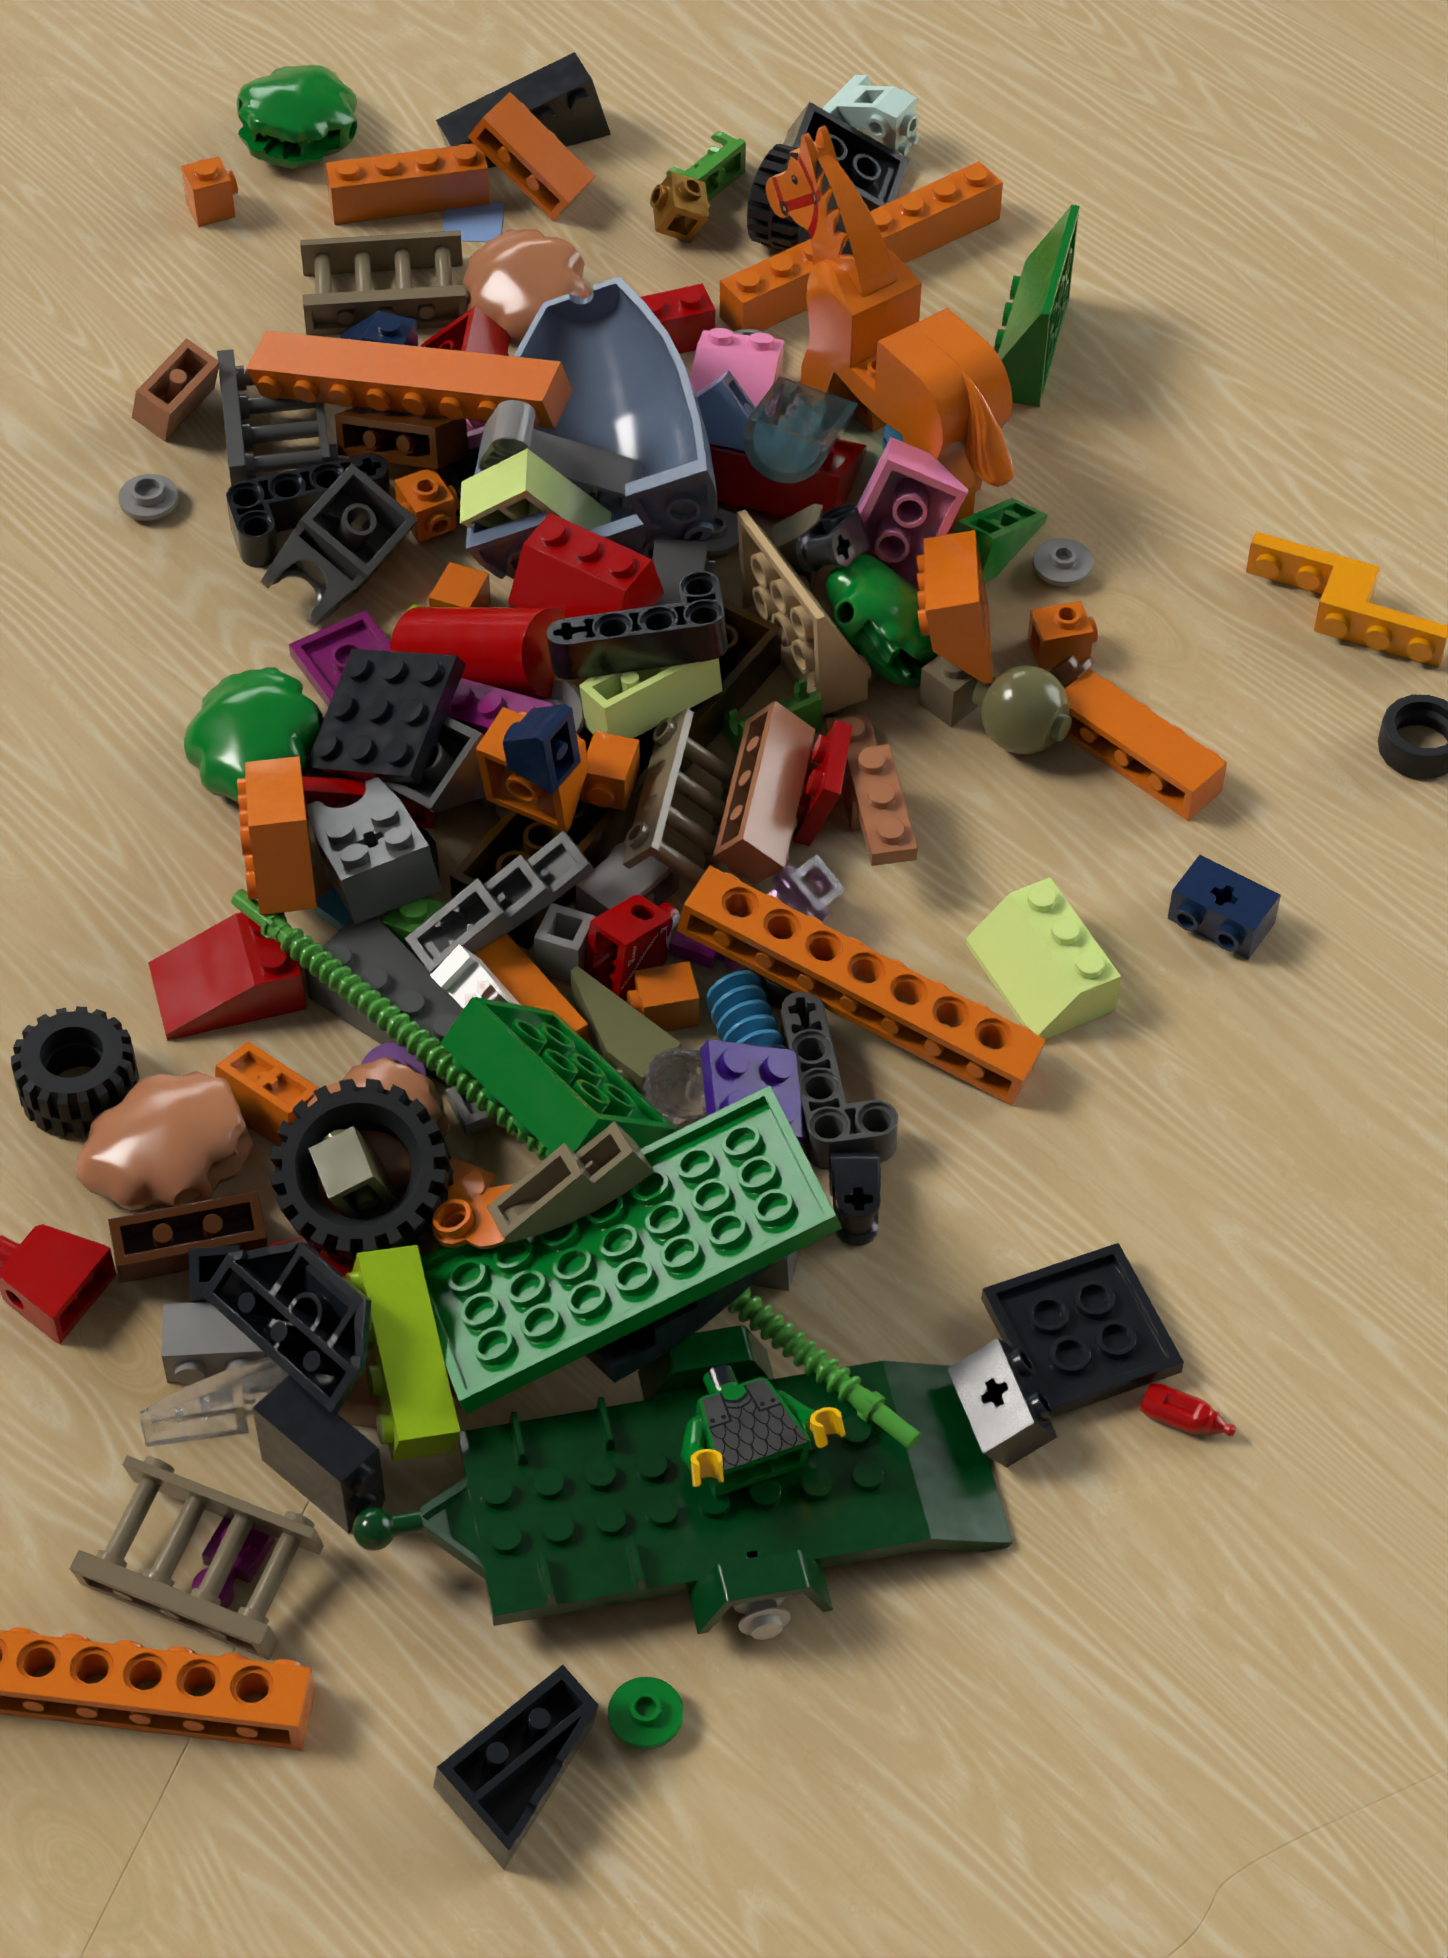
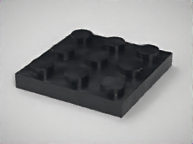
[306,649,466,785]
[981,1243,1184,1417]

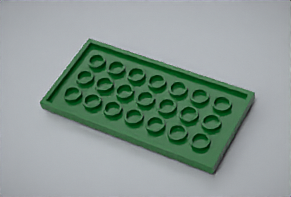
[420,1085,842,1414]

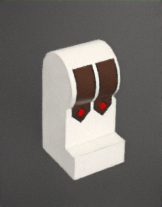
[430,944,521,1009]

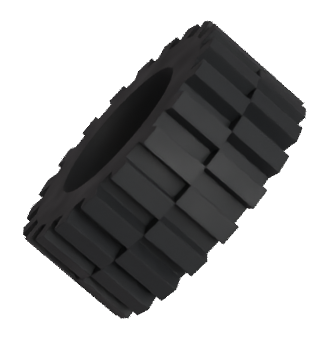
[270,1078,453,1263]

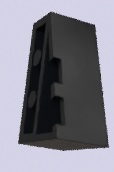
[433,1665,599,1870]

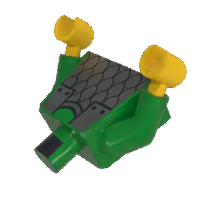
[680,1365,846,1498]

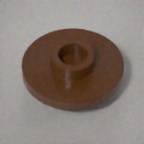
[1048,654,1095,688]

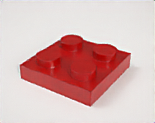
[793,720,852,847]

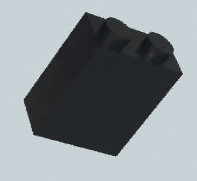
[252,1375,386,1534]

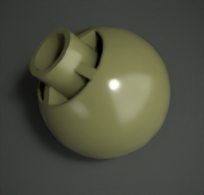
[972,665,1072,754]

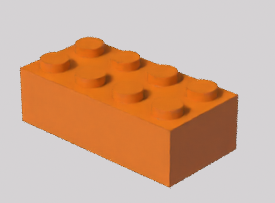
[237,756,317,915]

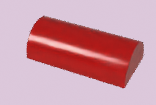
[390,607,565,700]

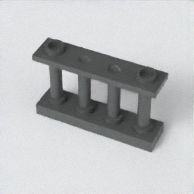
[217,349,339,486]

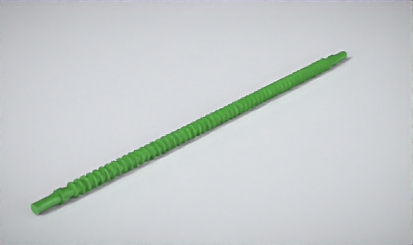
[231,889,922,1450]

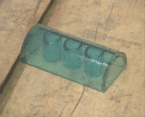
[743,376,858,483]

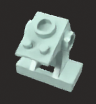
[822,75,919,155]

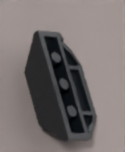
[201,1242,372,1414]

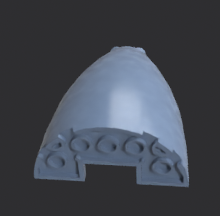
[466,276,718,579]

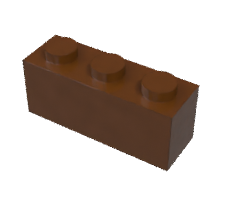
[335,407,469,469]
[108,1191,267,1284]

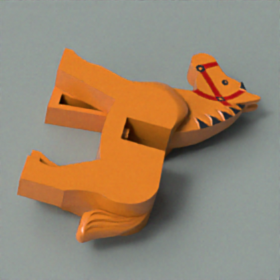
[766,126,1015,535]

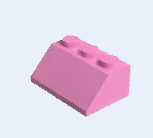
[857,437,968,590]

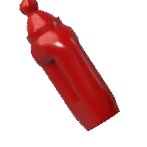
[1140,1383,1236,1437]

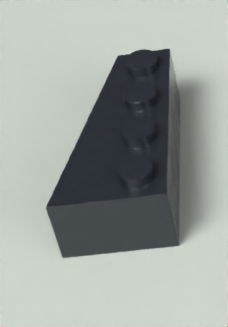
[436,52,611,168]

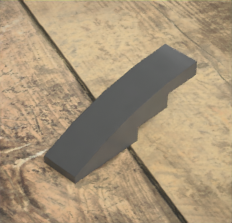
[405,830,595,974]

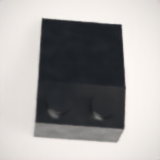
[783,101,909,211]

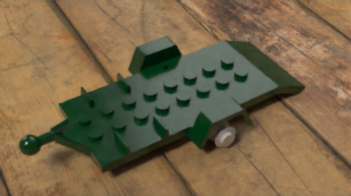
[353,1325,1012,1640]

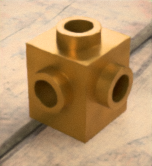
[650,171,710,243]

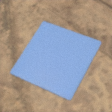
[442,202,505,242]

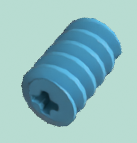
[706,970,786,1049]

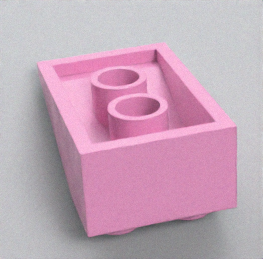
[691,328,784,424]

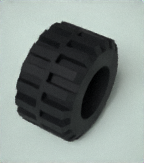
[747,144,811,251]
[11,1006,140,1138]

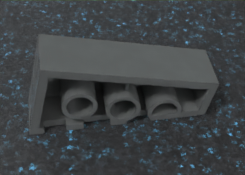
[305,916,463,1088]

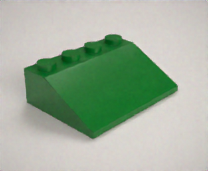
[994,205,1080,407]
[440,996,678,1157]

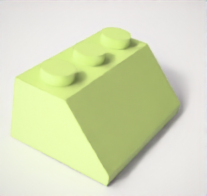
[965,877,1121,1039]

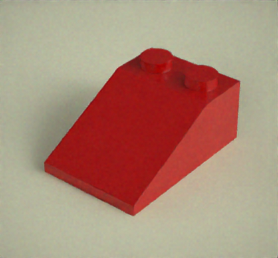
[148,912,306,1040]

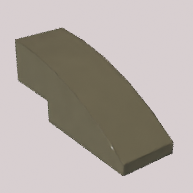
[487,1121,654,1243]

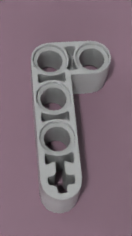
[478,400,643,513]

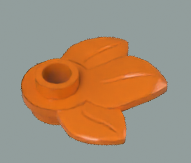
[432,1170,514,1249]

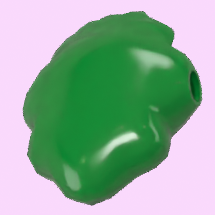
[237,65,357,169]
[826,554,939,687]
[184,667,324,802]

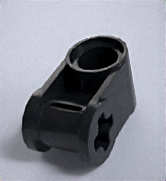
[796,504,871,572]
[829,1152,881,1246]

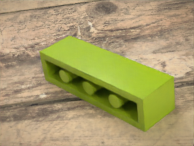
[346,1245,460,1462]

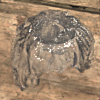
[643,1047,707,1130]

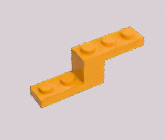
[1246,531,1448,668]

